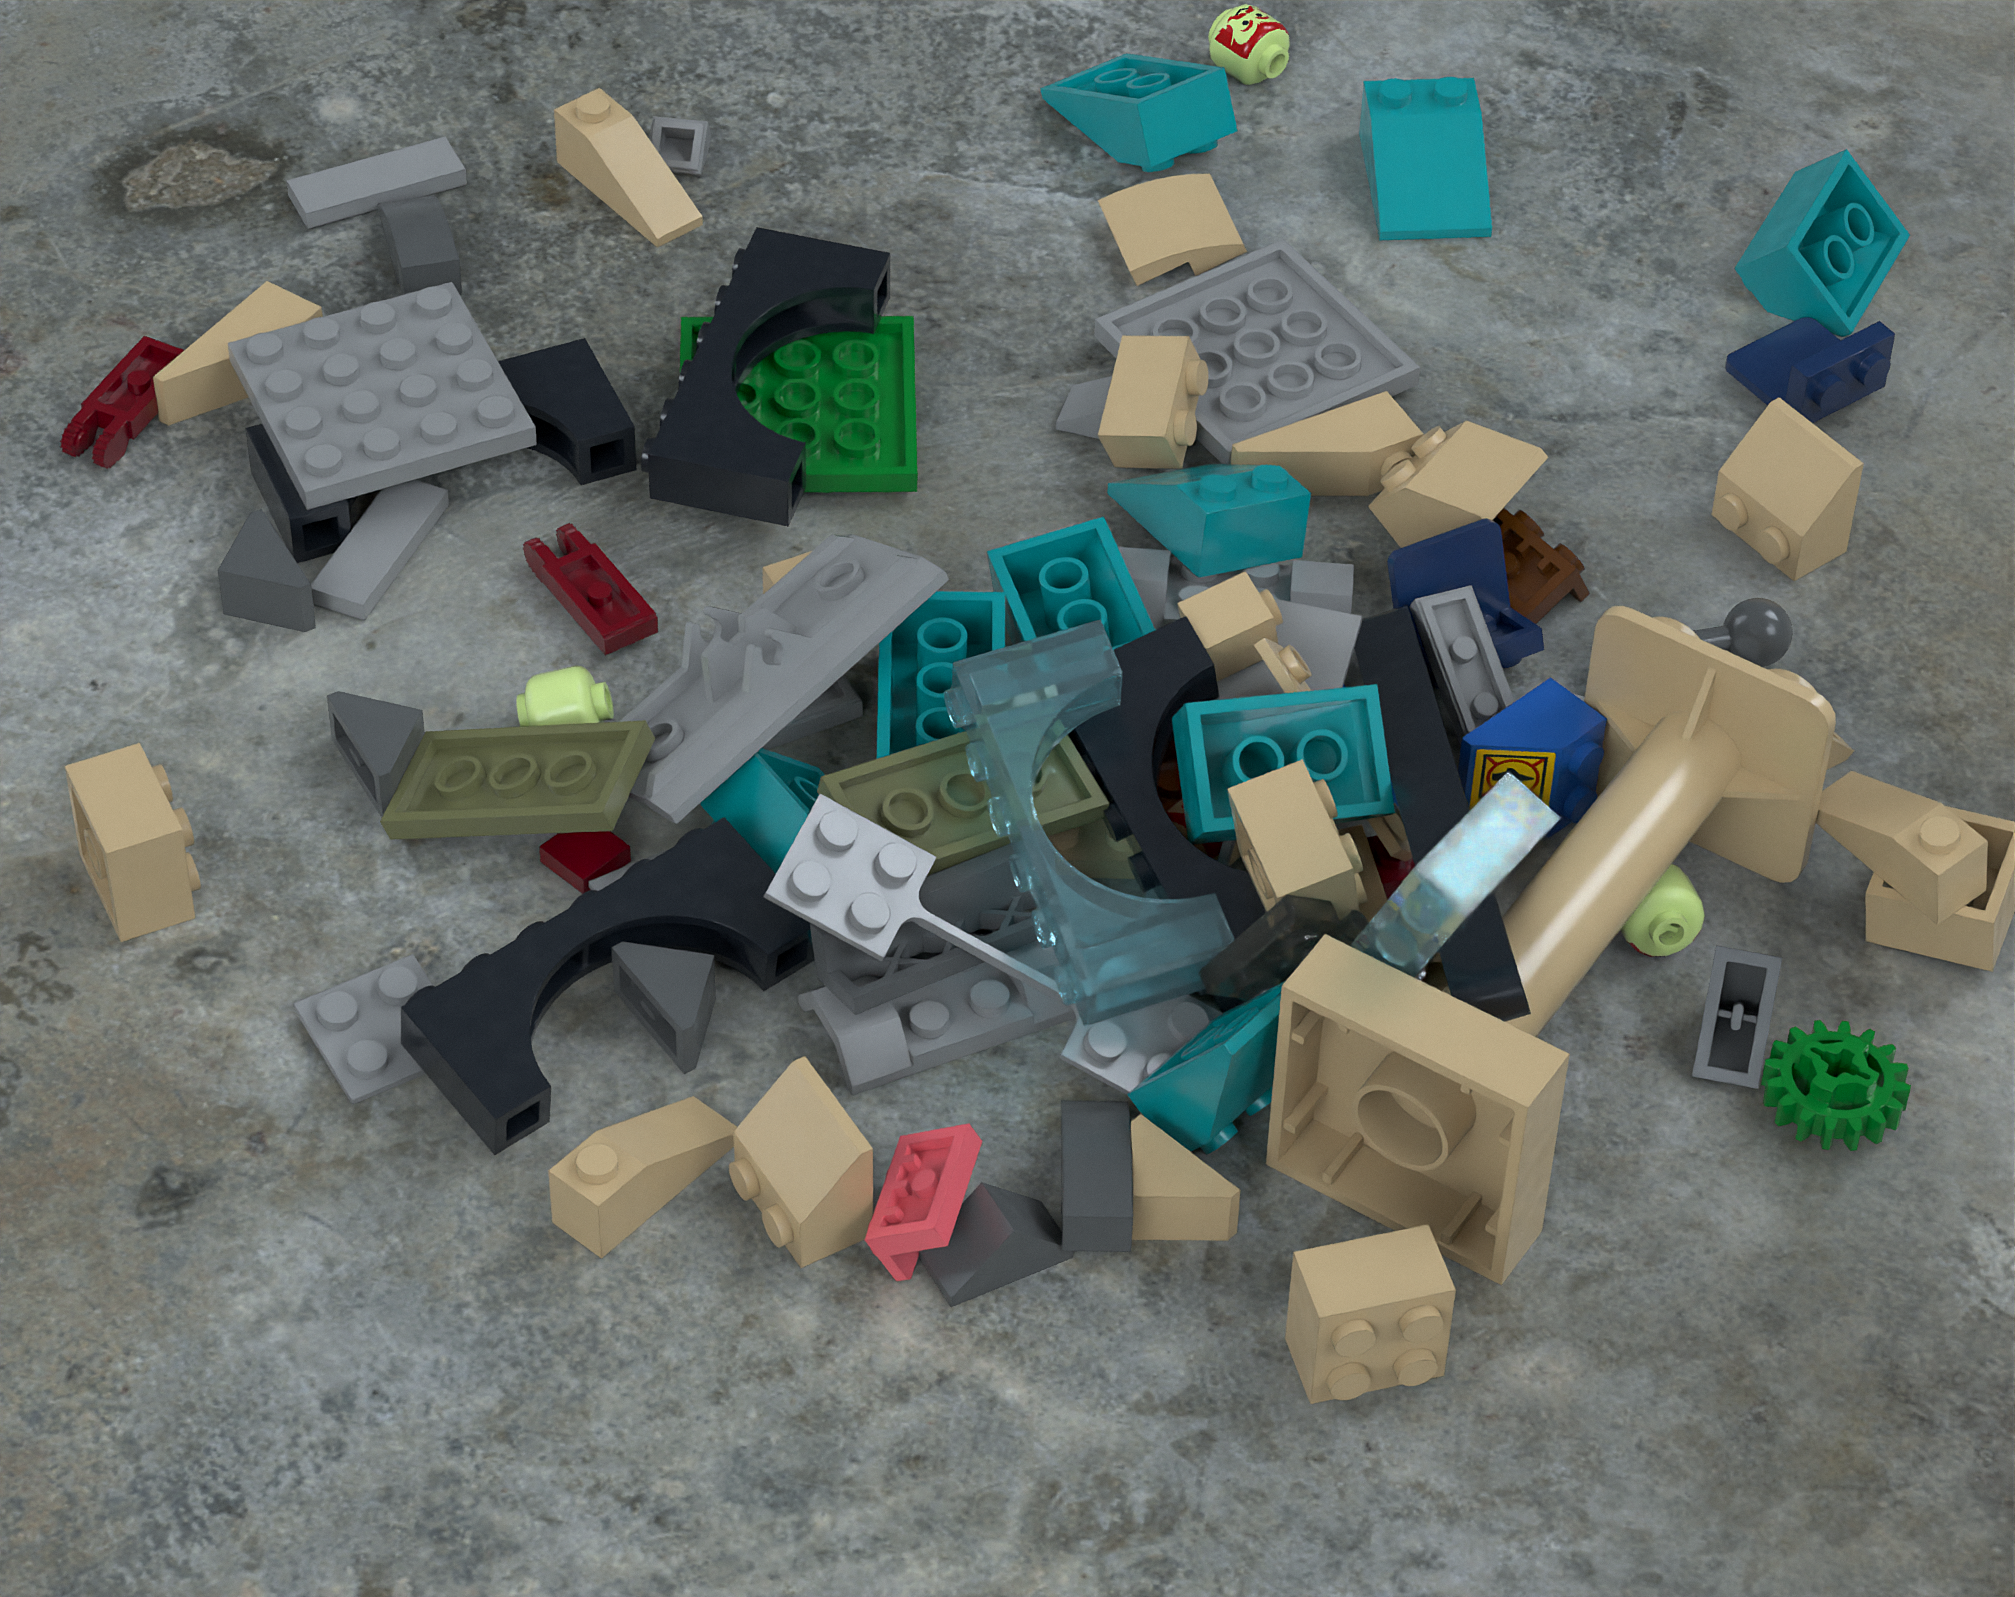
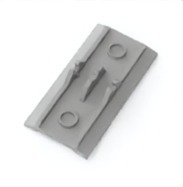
[619,534,950,824]

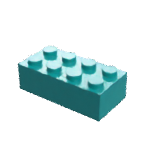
[877,591,1005,759]

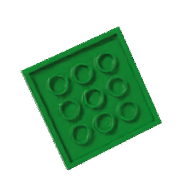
[680,316,918,493]

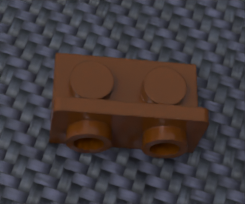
[1492,508,1590,624]

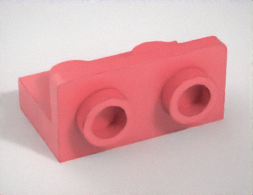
[864,1123,982,1281]

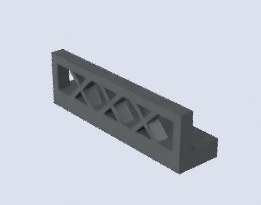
[810,832,1085,1015]

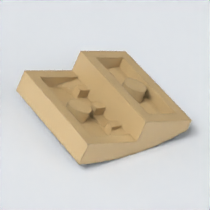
[1098,174,1247,286]

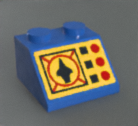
[1458,677,1607,837]

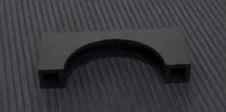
[641,227,890,527]
[245,338,637,563]
[1048,616,1364,1013]
[401,817,815,1155]

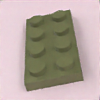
[817,705,1109,876]
[380,720,655,840]

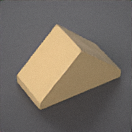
[1131,1114,1241,1241]

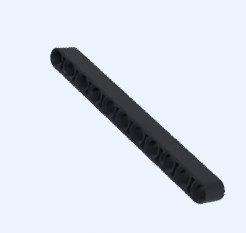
[1354,605,1531,1022]

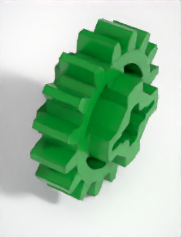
[1761,1020,1911,1151]

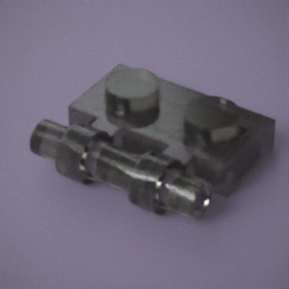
[1198,895,1370,1001]

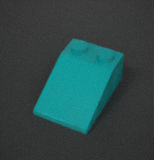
[1040,53,1238,172]
[1359,77,1492,241]
[1107,464,1311,578]
[1172,684,1395,845]
[1127,981,1286,1155]

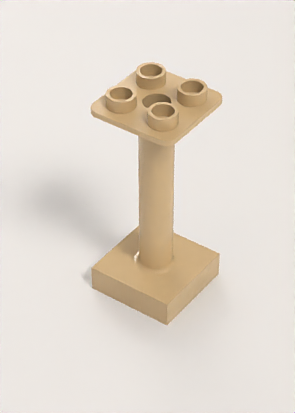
[1266,606,1836,1285]

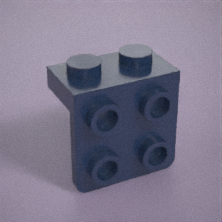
[1725,317,1895,423]
[1387,518,1544,689]

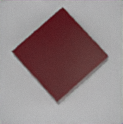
[539,831,631,894]

